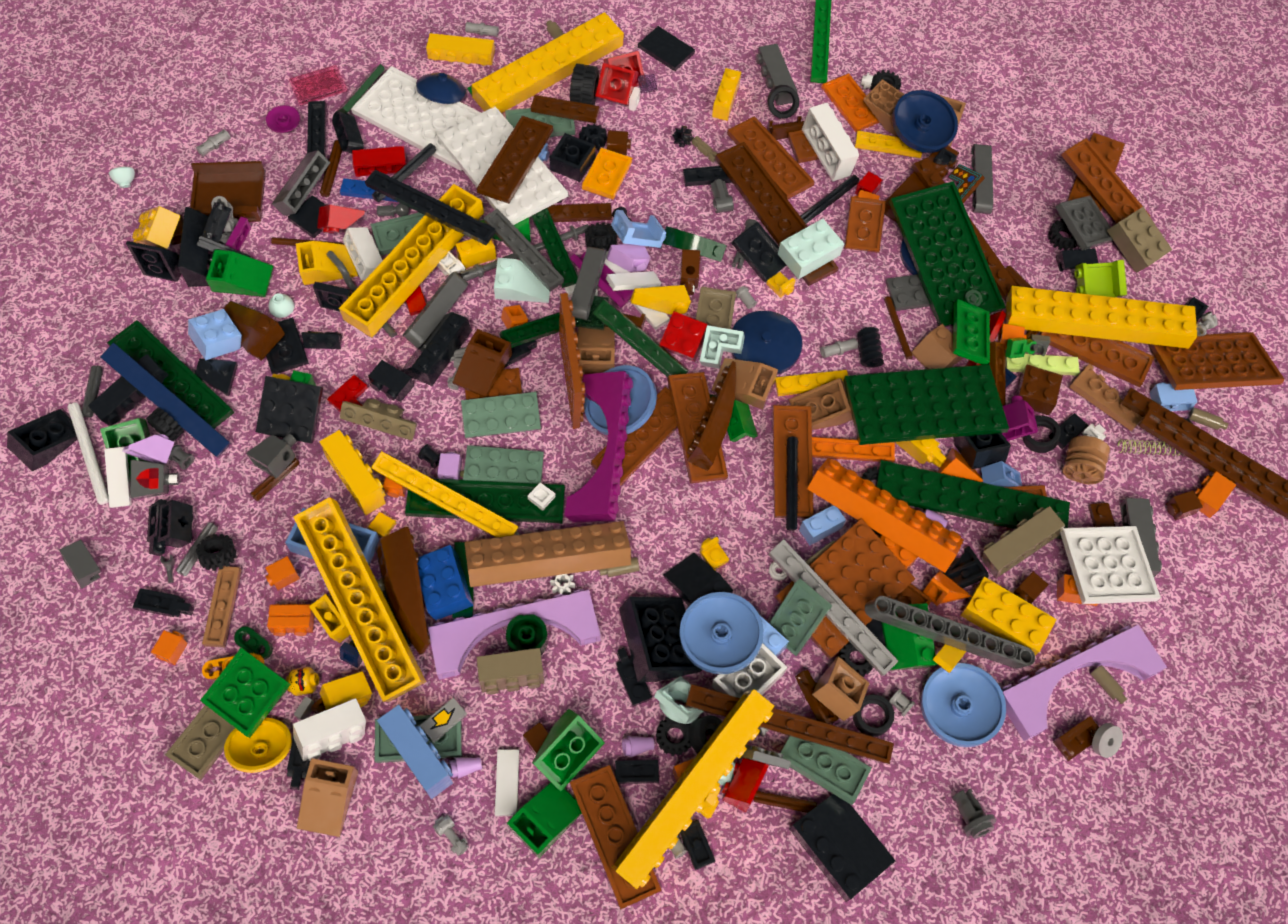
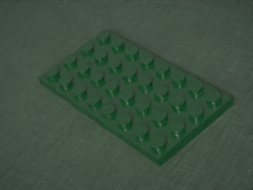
[889,181,1006,327]
[844,364,1009,445]

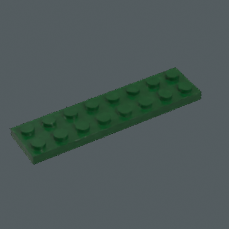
[107,320,234,429]
[405,479,565,524]

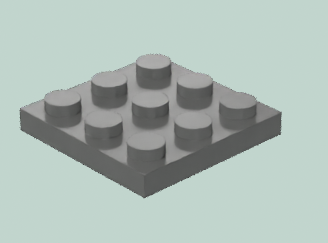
[1056,196,1113,251]

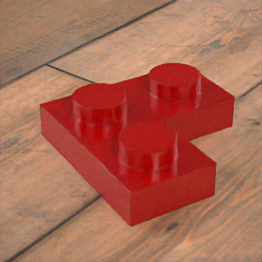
[327,375,368,424]

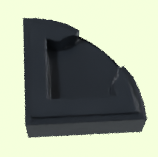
[933,148,958,165]

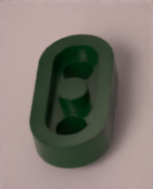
[234,626,273,660]

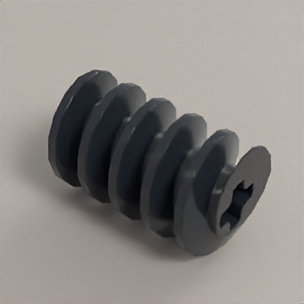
[857,327,884,368]

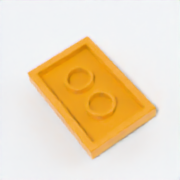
[582,148,632,200]

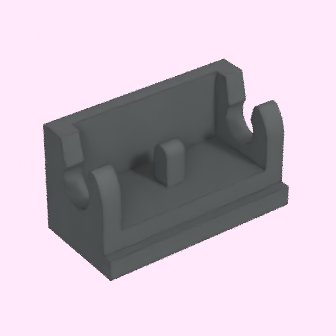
[59,539,101,589]

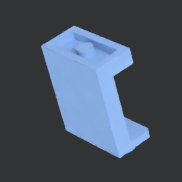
[611,210,666,248]

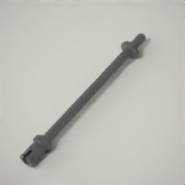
[460,224,590,282]

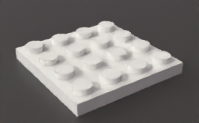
[1060,526,1161,604]

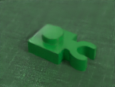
[1005,337,1037,359]

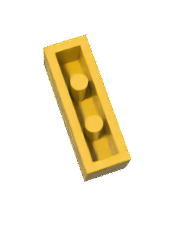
[712,68,741,121]

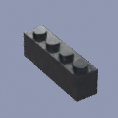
[88,354,169,426]

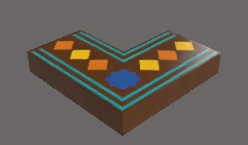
[948,164,985,204]

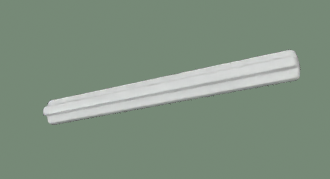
[68,402,109,505]

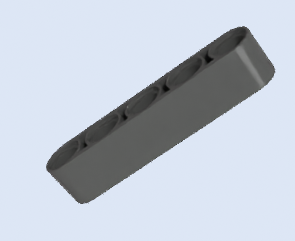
[971,144,993,214]
[571,246,606,320]
[403,271,468,348]

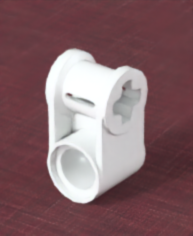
[437,251,465,276]

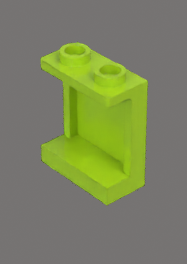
[1074,260,1127,298]

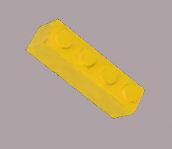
[426,33,495,66]

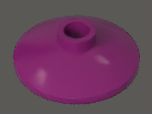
[266,105,300,133]

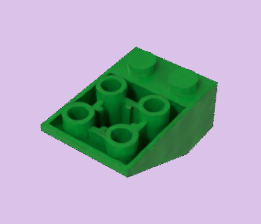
[206,250,274,297]
[507,783,582,859]

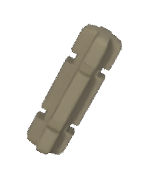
[692,136,718,162]

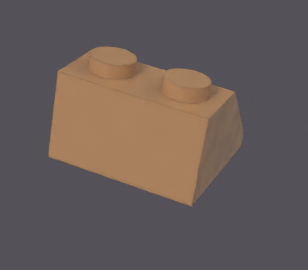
[911,324,963,369]
[812,656,869,721]

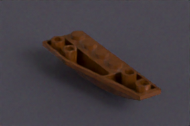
[687,361,736,471]
[375,527,430,655]

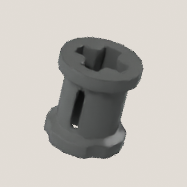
[168,445,195,470]

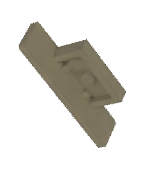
[340,399,417,441]

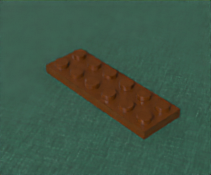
[477,116,553,204]

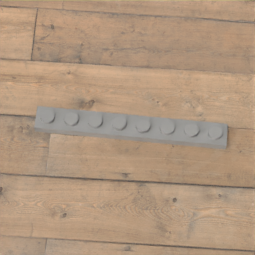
[768,539,898,676]

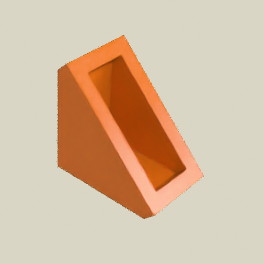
[938,448,984,482]
[923,571,972,607]

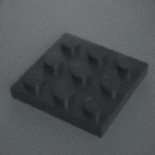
[255,376,323,443]

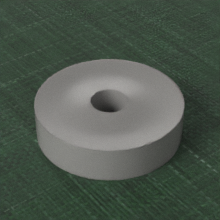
[1092,723,1123,758]

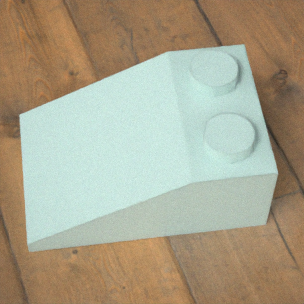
[494,258,550,303]

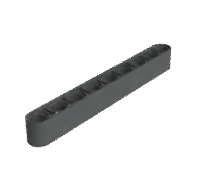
[865,596,1035,669]

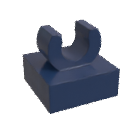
[340,640,362,668]

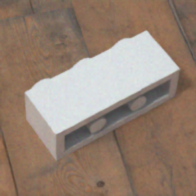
[343,227,383,281]

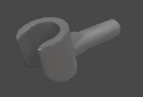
[160,554,175,584]

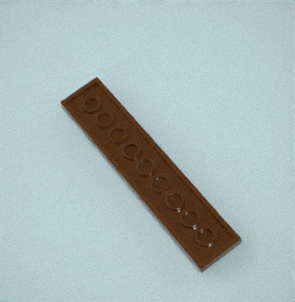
[715,142,839,286]

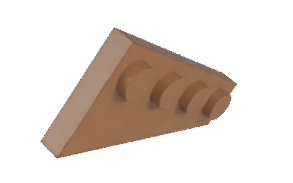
[1069,364,1143,432]

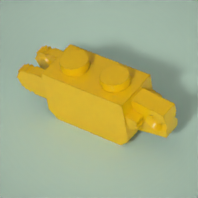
[896,439,946,468]

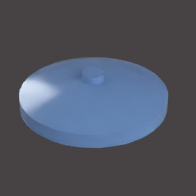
[584,365,657,435]
[680,592,763,674]
[921,663,1006,747]

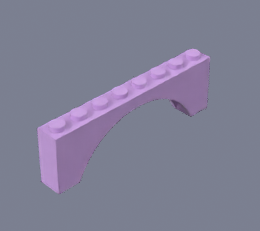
[428,589,601,680]
[1001,625,1167,741]

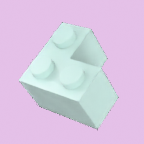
[700,325,745,369]

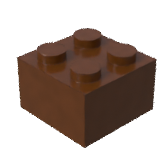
[1015,364,1063,416]

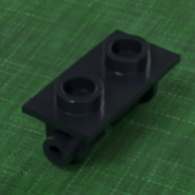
[202,202,232,242]
[301,330,342,349]

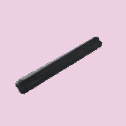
[372,143,436,202]
[800,175,859,224]
[786,437,798,531]

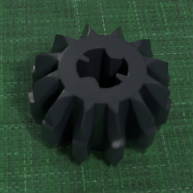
[579,122,607,151]

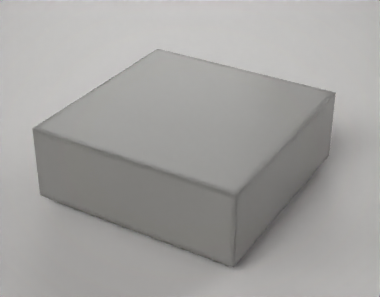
[294,697,314,721]

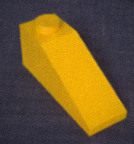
[630,285,691,314]

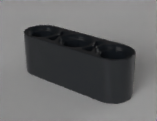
[332,111,364,153]

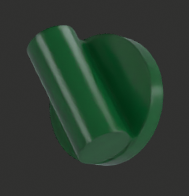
[964,289,984,307]

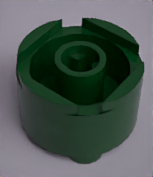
[506,614,548,655]

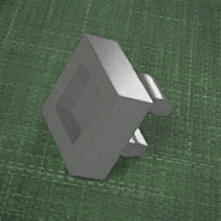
[1030,334,1051,356]

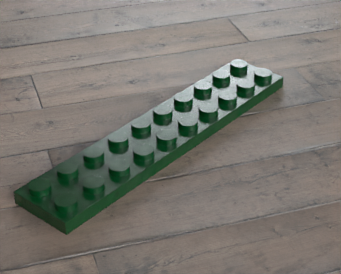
[876,460,1070,540]

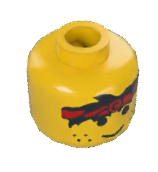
[286,667,319,696]

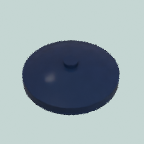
[892,90,958,153]
[732,311,802,375]

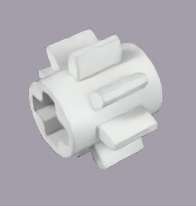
[1082,424,1106,441]
[550,574,575,595]

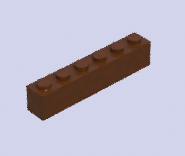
[884,146,959,223]

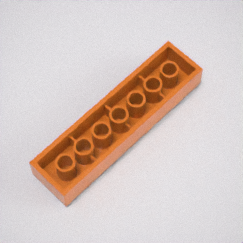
[807,458,964,573]

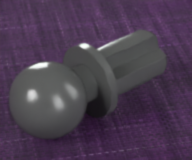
[377,203,410,217]

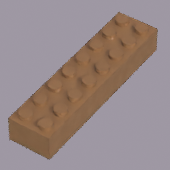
[465,521,631,587]

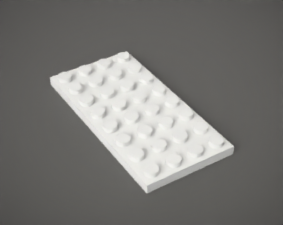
[351,66,481,171]
[437,106,568,225]

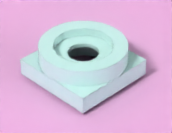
[654,677,704,724]

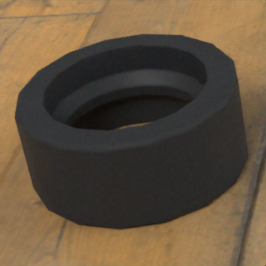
[767,85,800,118]
[1023,416,1061,453]
[853,694,895,737]

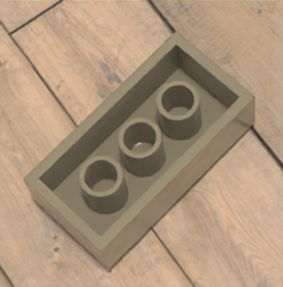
[981,506,1065,579]

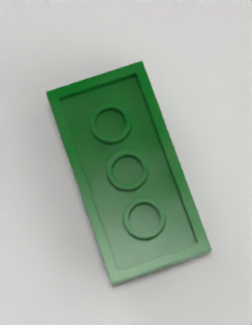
[953,299,990,365]

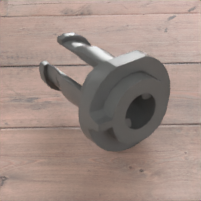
[952,788,997,839]

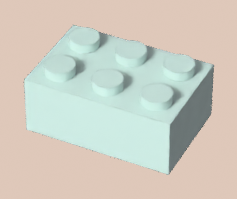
[778,219,844,279]

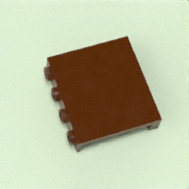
[190,161,265,222]

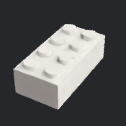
[802,103,859,181]

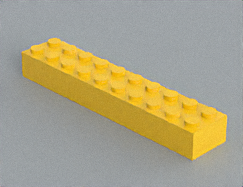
[471,12,624,113]
[339,184,484,338]
[1006,286,1197,349]
[293,497,426,702]
[611,689,774,889]

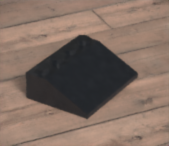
[619,597,702,682]
[789,794,895,902]

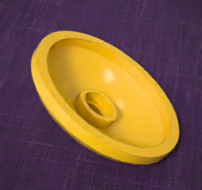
[224,718,292,773]

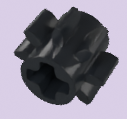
[672,126,694,147]

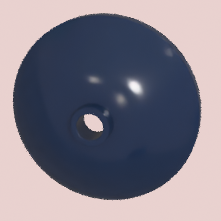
[416,72,466,104]

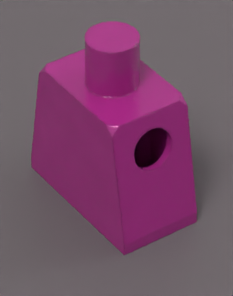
[1002,396,1038,441]

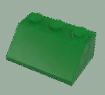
[882,603,937,671]

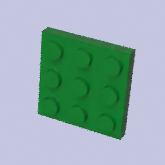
[200,648,291,738]

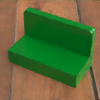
[727,400,758,442]

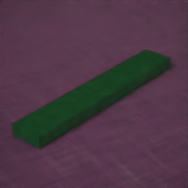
[531,208,578,288]
[593,299,689,377]

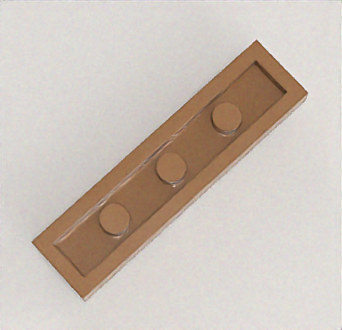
[202,566,242,648]

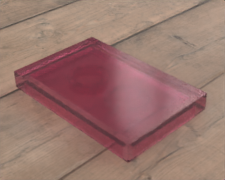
[289,65,348,106]

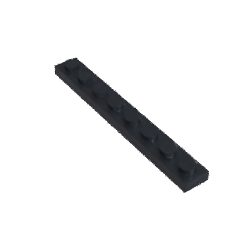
[365,169,496,245]

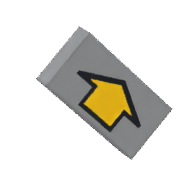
[420,698,467,743]

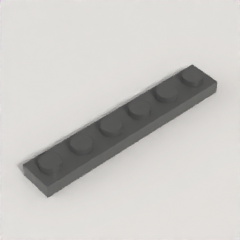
[483,209,564,292]

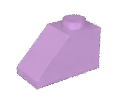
[607,244,650,272]
[122,434,174,465]

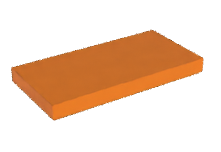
[821,73,880,132]

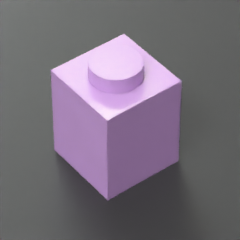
[438,452,462,480]

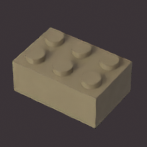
[1107,207,1172,273]
[477,648,545,695]

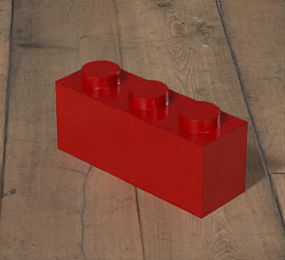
[352,146,407,177]

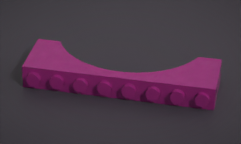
[564,371,633,522]

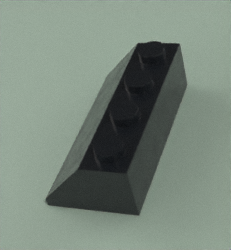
[178,207,214,287]
[401,312,472,386]

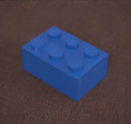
[417,545,474,621]

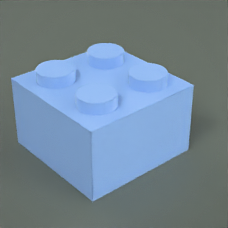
[188,309,241,360]

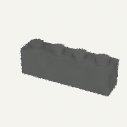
[756,44,798,106]
[272,150,330,216]
[1120,498,1162,577]

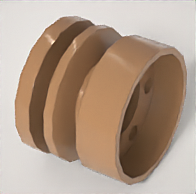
[1062,436,1110,485]

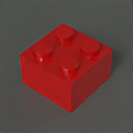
[595,63,639,105]
[659,311,708,362]

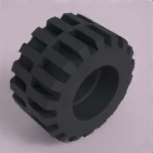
[570,63,599,105]

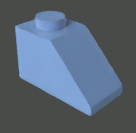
[981,461,1022,487]

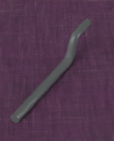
[327,251,397,338]

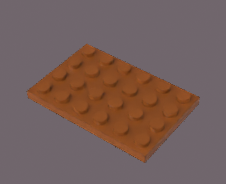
[559,293,585,429]
[1148,332,1285,390]
[775,518,915,659]

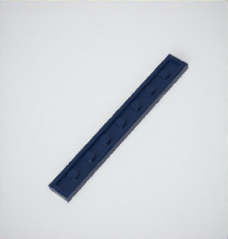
[100,343,231,458]

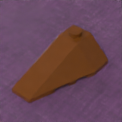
[223,301,285,361]

